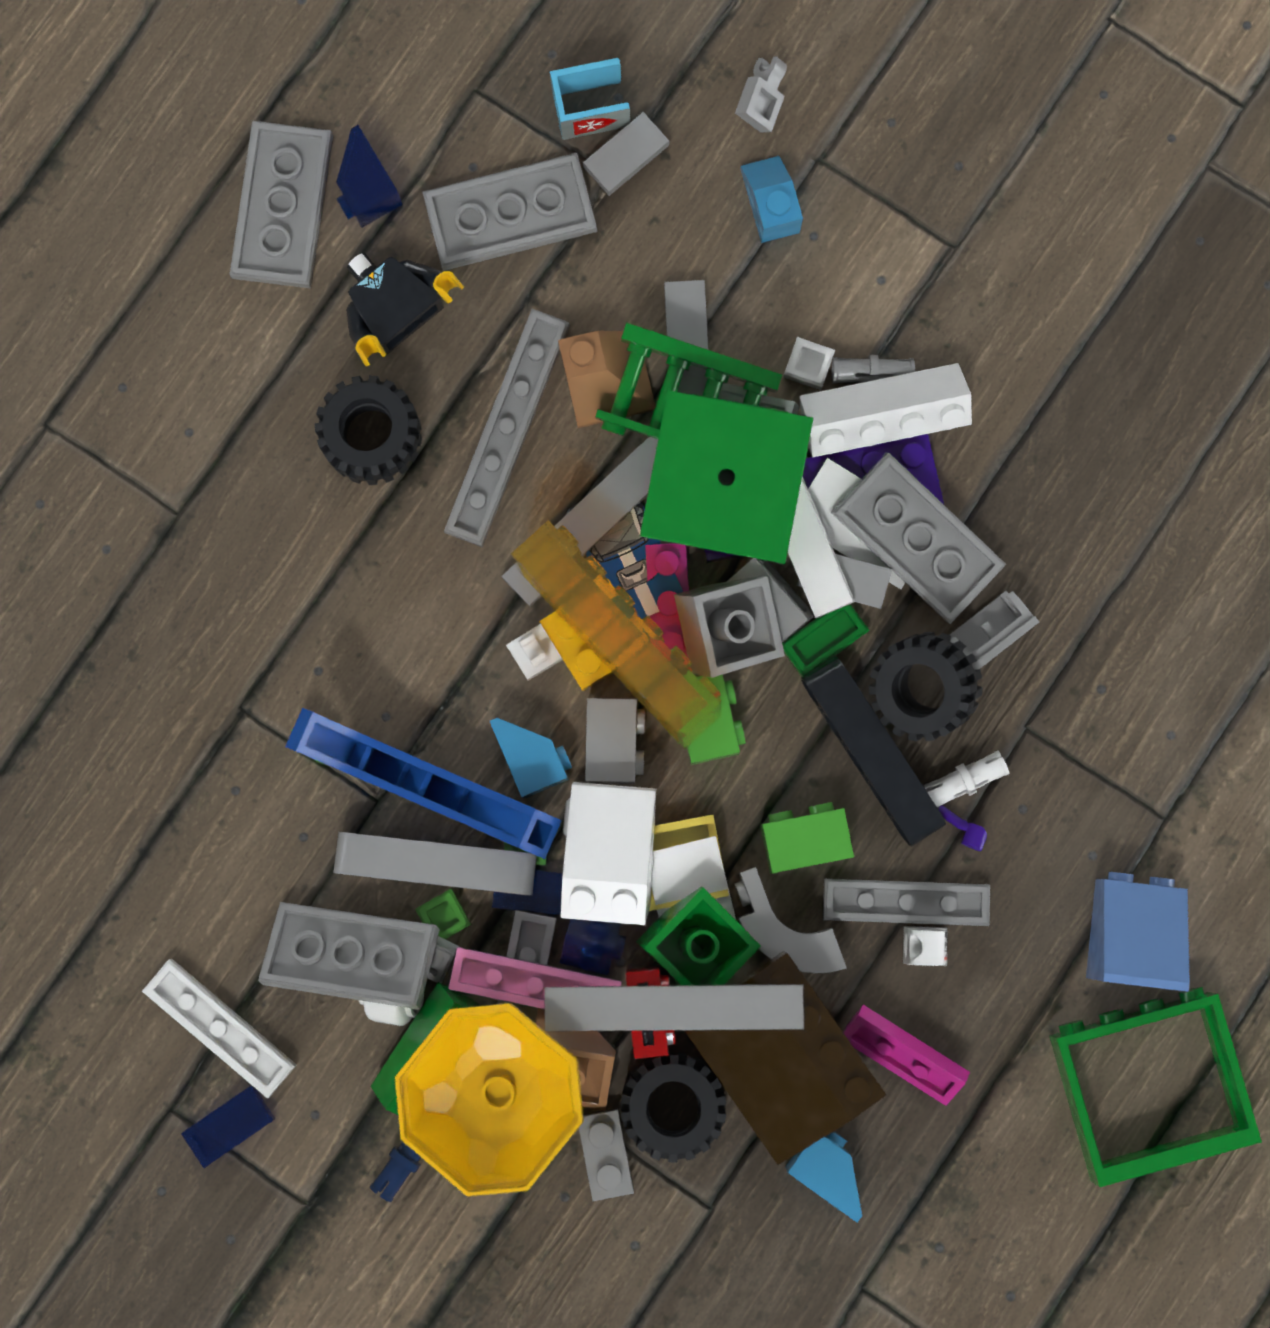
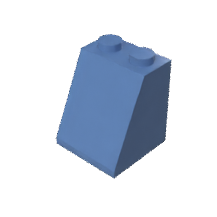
[1086,872,1189,992]

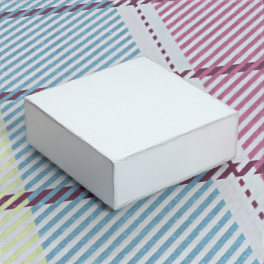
[783,337,835,390]

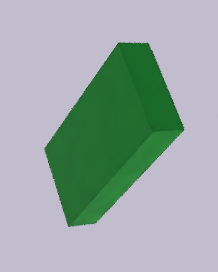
[782,604,870,677]

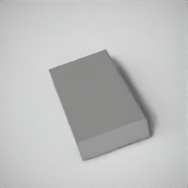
[583,112,669,196]

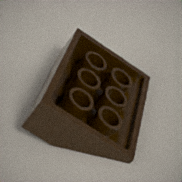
[685,951,886,1165]

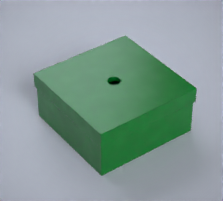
[640,390,814,564]

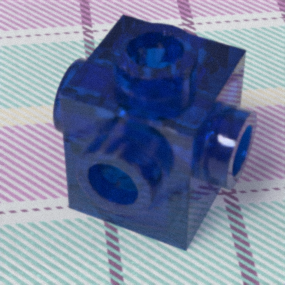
[560,919,626,975]

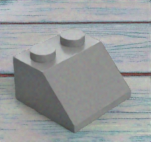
[674,576,785,678]

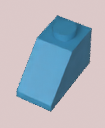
[740,156,803,243]
[490,718,572,799]
[785,1131,862,1223]

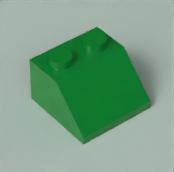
[636,886,761,986]

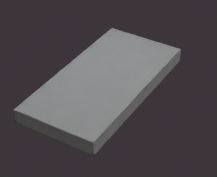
[229,121,333,289]
[423,153,597,271]
[831,453,1006,624]
[258,902,440,1010]

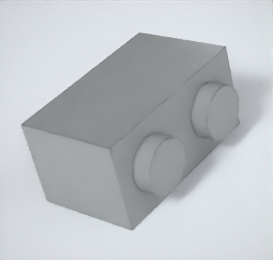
[585,698,645,784]

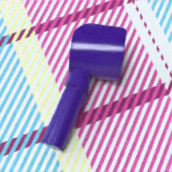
[938,805,987,851]

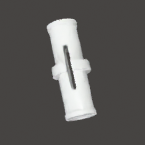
[923,750,1009,808]

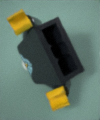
[346,253,464,367]

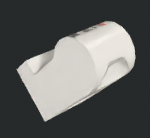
[903,926,948,966]

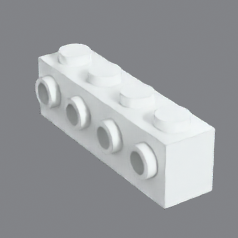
[799,363,972,457]

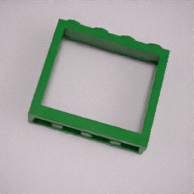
[1049,987,1262,1187]

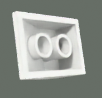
[561,782,656,925]

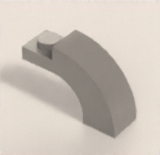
[734,867,847,973]

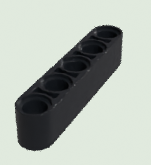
[801,656,946,847]

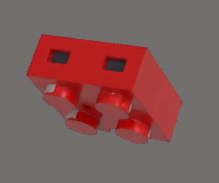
[625,966,676,1059]

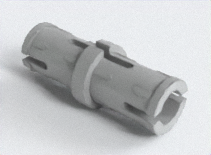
[832,355,915,384]

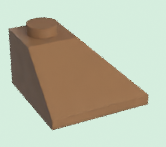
[558,331,655,428]
[535,1008,616,1111]

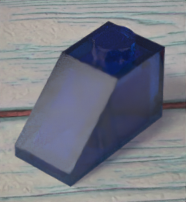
[336,125,403,228]

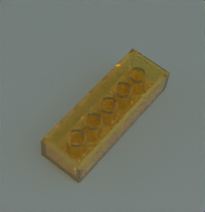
[511,520,721,750]

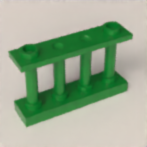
[595,322,783,439]

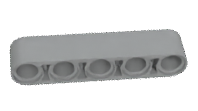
[333,832,537,896]

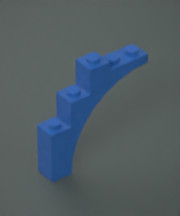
[285,708,562,859]

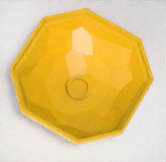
[395,1003,584,1196]

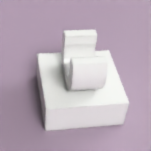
[506,624,563,681]

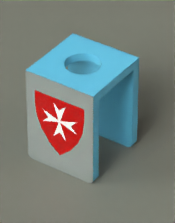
[550,58,630,140]

